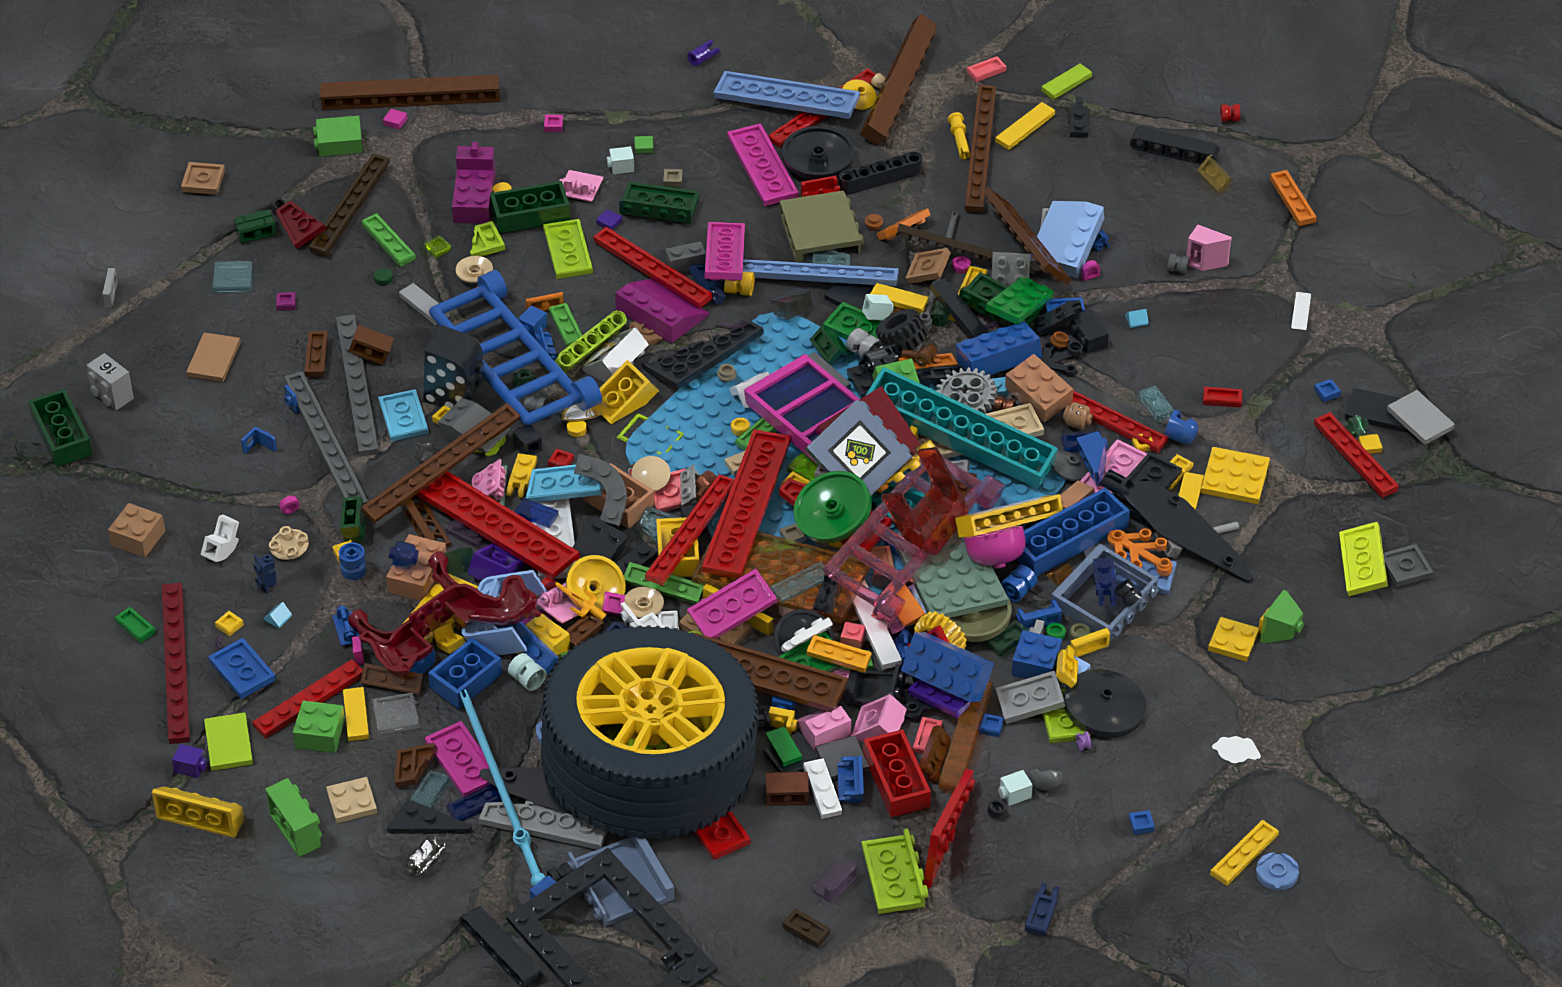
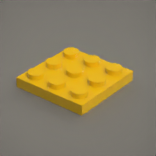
[1201,447,1270,505]

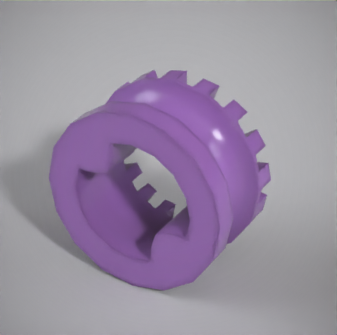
[1076,731,1091,752]

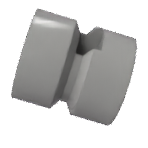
[846,328,882,358]

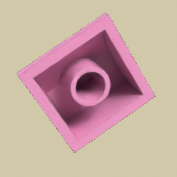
[851,694,907,742]
[797,706,851,751]

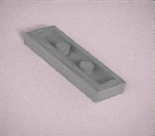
[399,283,450,325]

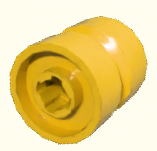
[724,271,755,296]

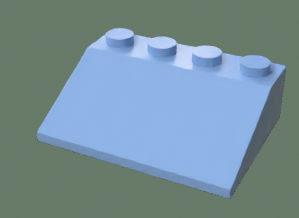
[1029,201,1105,279]

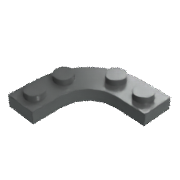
[574,454,627,527]

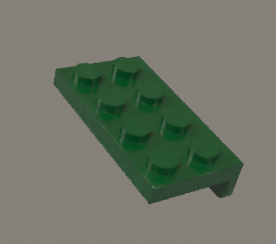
[619,181,700,224]
[959,272,1044,327]

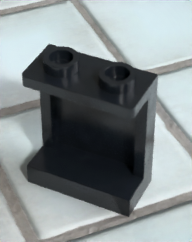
[844,664,905,707]

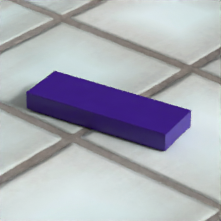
[908,679,970,718]

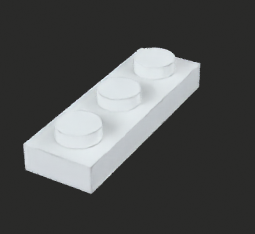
[803,758,842,819]

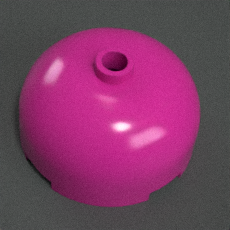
[964,526,1026,568]

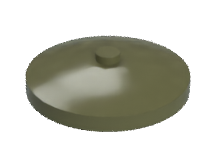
[950,594,1012,642]

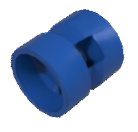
[339,542,367,580]
[1001,565,1037,602]

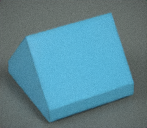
[1125,309,1148,328]
[264,602,292,629]

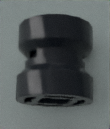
[1114,579,1142,607]
[546,862,573,882]

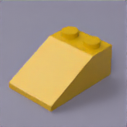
[594,360,659,424]
[656,517,700,577]

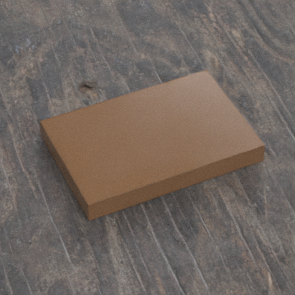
[186,333,241,382]

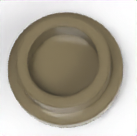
[717,364,736,382]

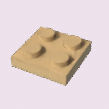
[326,777,377,824]

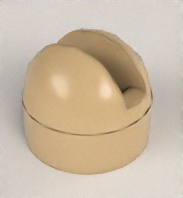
[871,73,886,89]

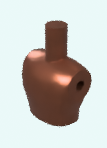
[695,470,717,501]

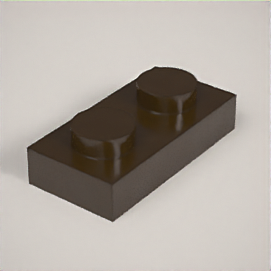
[782,908,830,948]

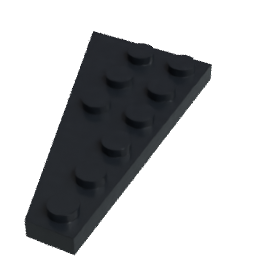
[641,321,764,390]

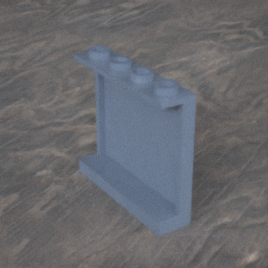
[567,836,675,927]

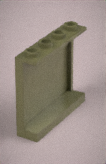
[780,191,864,263]

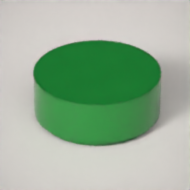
[1045,623,1066,641]

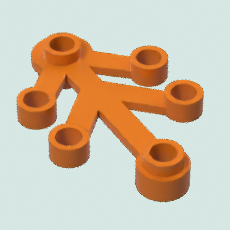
[1107,528,1172,576]

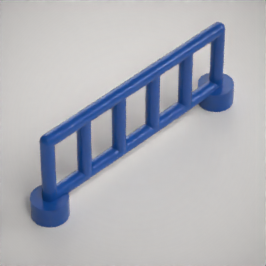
[429,269,602,426]

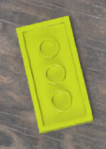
[1339,522,1388,596]

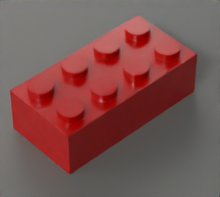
[863,729,931,818]

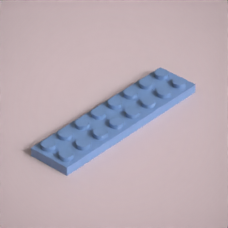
[714,71,860,119]

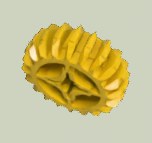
[914,611,967,650]

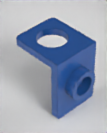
[284,385,300,414]
[241,427,277,453]

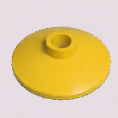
[843,80,877,110]

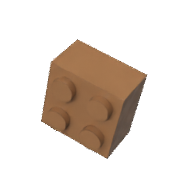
[108,503,165,558]

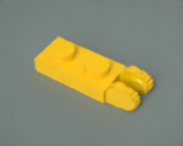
[506,453,537,498]

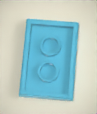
[378,389,429,442]

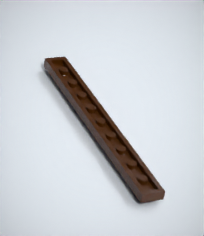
[965,85,996,212]
[361,403,520,524]

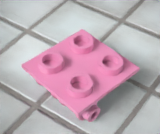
[560,170,603,202]
[472,459,506,500]
[537,583,581,623]

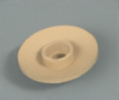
[456,256,493,283]
[624,587,664,618]

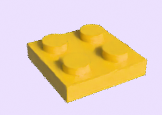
[1208,617,1259,662]

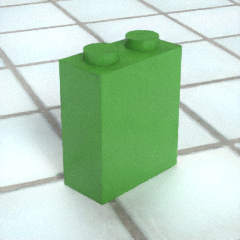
[313,116,363,157]

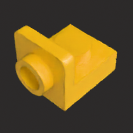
[769,707,798,736]

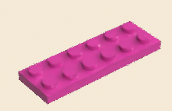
[727,123,799,206]
[705,222,745,281]

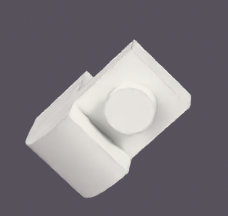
[201,515,239,562]

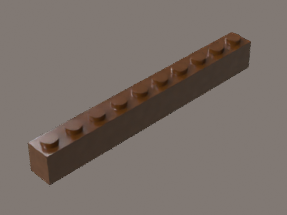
[859,13,937,146]
[320,74,500,110]

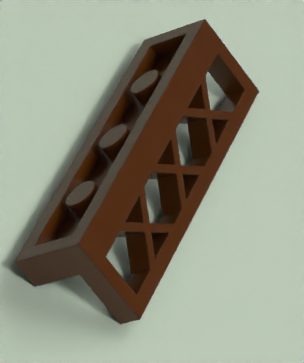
[400,495,451,548]

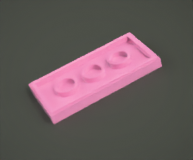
[1080,439,1147,493]

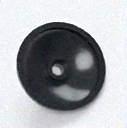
[773,609,834,656]

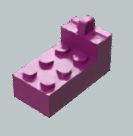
[452,142,496,224]

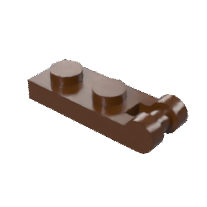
[919,725,951,782]

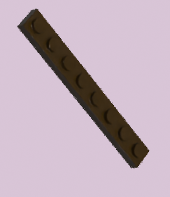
[309,154,390,256]
[897,224,1041,275]

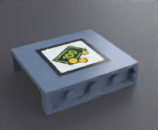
[805,399,912,495]

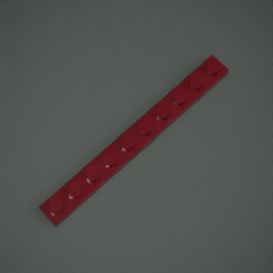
[162,582,190,744]

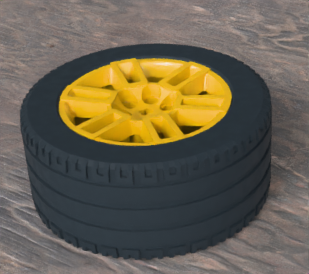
[541,625,758,839]

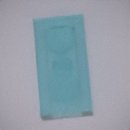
[1138,385,1174,421]

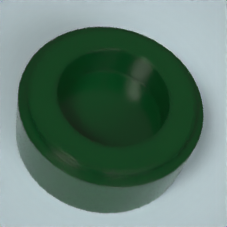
[374,268,393,285]

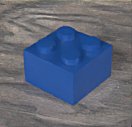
[1011,630,1062,679]

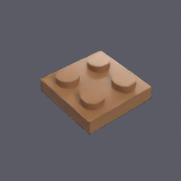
[181,162,225,195]
[905,248,951,284]

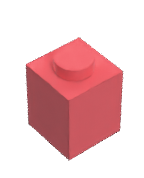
[841,622,865,649]

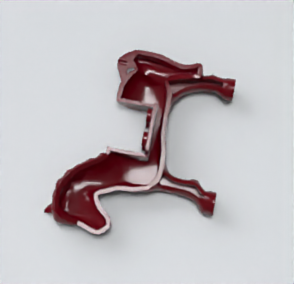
[348,551,541,677]

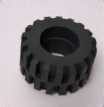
[875,309,928,355]

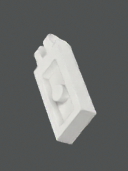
[781,617,833,653]

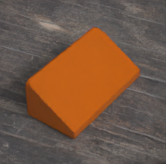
[525,292,564,311]
[883,584,925,627]

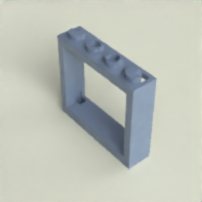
[1051,544,1159,642]

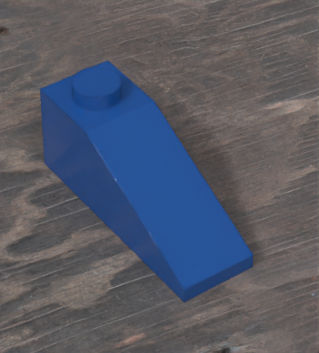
[1077,431,1108,487]

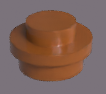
[865,214,883,231]
[1050,331,1069,349]

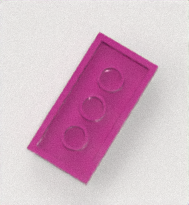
[687,569,778,639]
[425,721,493,798]

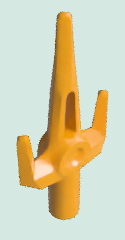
[555,582,607,621]

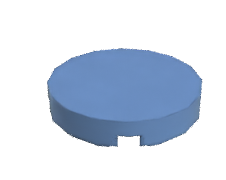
[1256,852,1299,891]

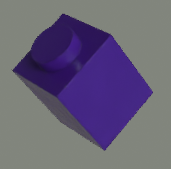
[172,744,207,778]

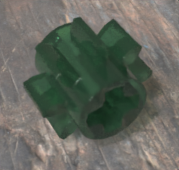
[513,369,536,387]
[1344,414,1369,438]

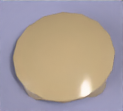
[631,456,671,493]
[269,526,309,560]

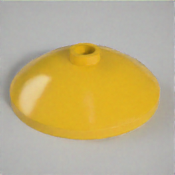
[566,555,626,611]

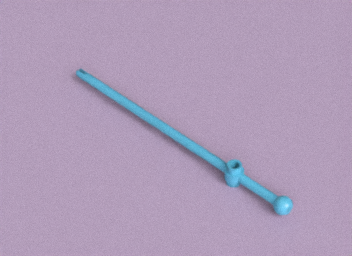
[460,689,546,887]

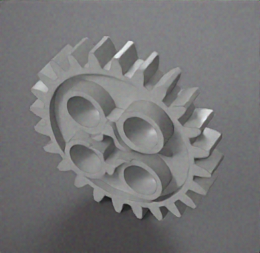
[936,367,997,414]

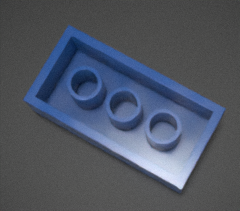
[955,321,1042,376]
[901,632,994,702]

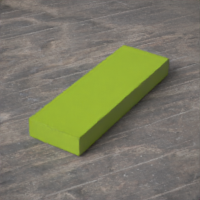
[1041,64,1092,100]

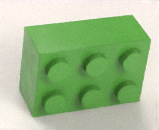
[265,778,322,857]

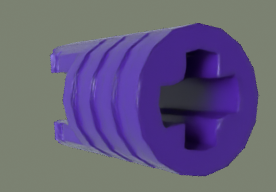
[687,39,721,66]

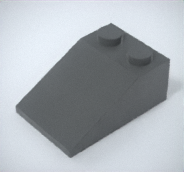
[438,398,511,453]

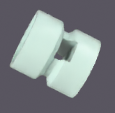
[508,653,546,691]

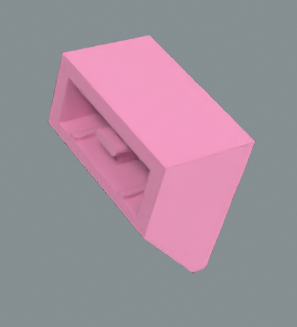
[1186,225,1232,271]

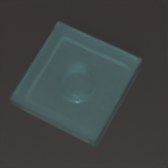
[213,261,253,292]

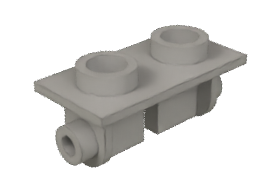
[680,465,700,506]

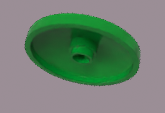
[794,471,872,543]

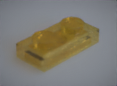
[1197,156,1233,193]

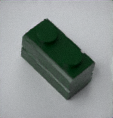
[234,209,276,244]
[340,496,366,542]

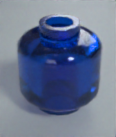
[388,541,419,569]

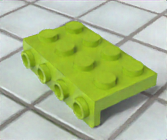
[861,828,928,914]

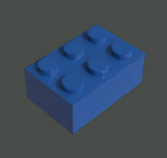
[428,638,502,709]

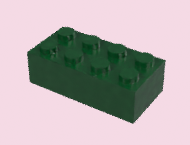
[490,181,570,233]
[28,389,93,467]

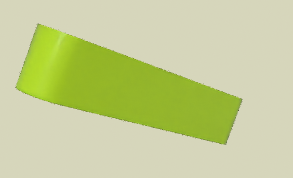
[555,311,627,373]

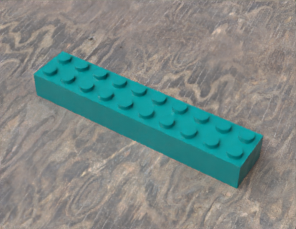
[866,367,1058,489]

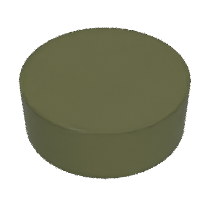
[1070,623,1090,640]

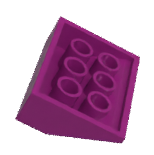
[615,279,709,343]

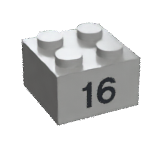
[87,353,134,410]

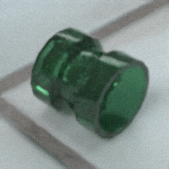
[930,301,950,327]

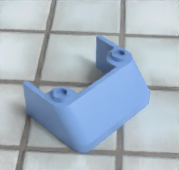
[462,570,548,655]

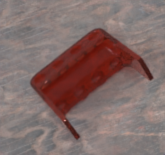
[881,447,968,555]

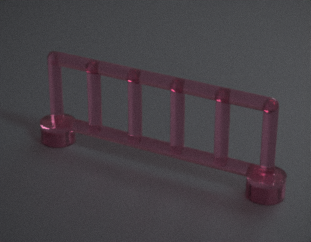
[823,452,1005,627]

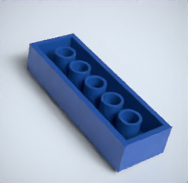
[1016,488,1130,576]

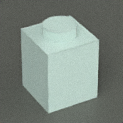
[607,146,634,174]
[862,294,893,320]
[998,770,1032,806]

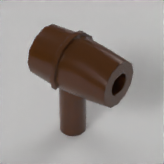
[902,344,937,366]

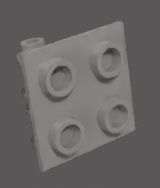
[992,252,1030,287]

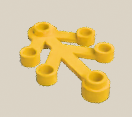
[874,440,936,493]

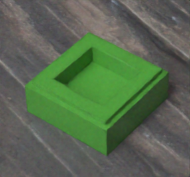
[635,136,653,153]

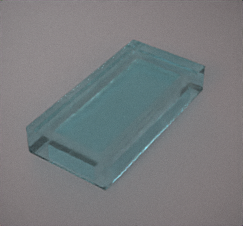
[410,770,449,808]

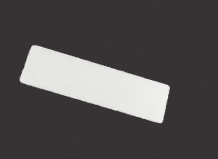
[1291,292,1311,330]

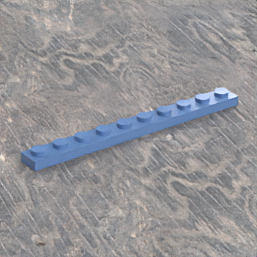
[743,259,899,286]

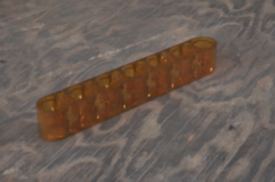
[939,681,993,792]

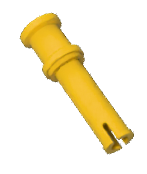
[947,112,971,160]

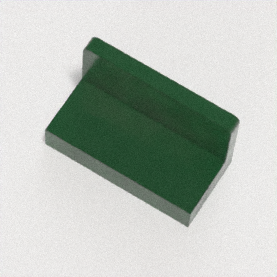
[809,326,852,365]

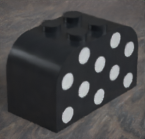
[423,325,485,408]

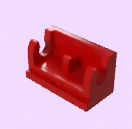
[801,176,840,197]

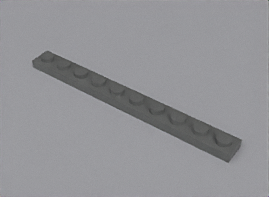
[336,315,379,457]
[284,371,368,504]

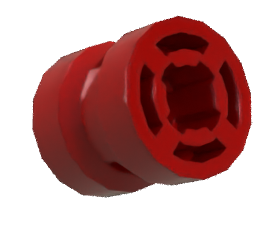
[1220,104,1240,122]

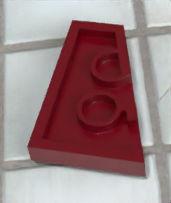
[275,200,327,249]

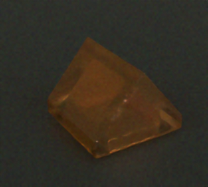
[1047,563,1073,587]

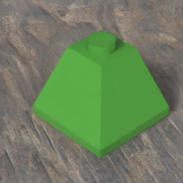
[1260,590,1304,643]

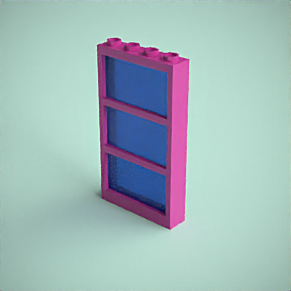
[744,354,860,465]

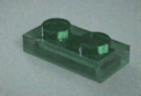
[986,620,1029,656]

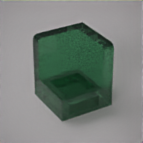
[444,547,473,575]

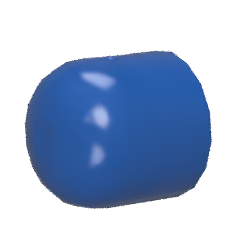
[1165,409,1198,445]

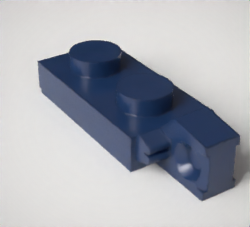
[689,265,725,305]

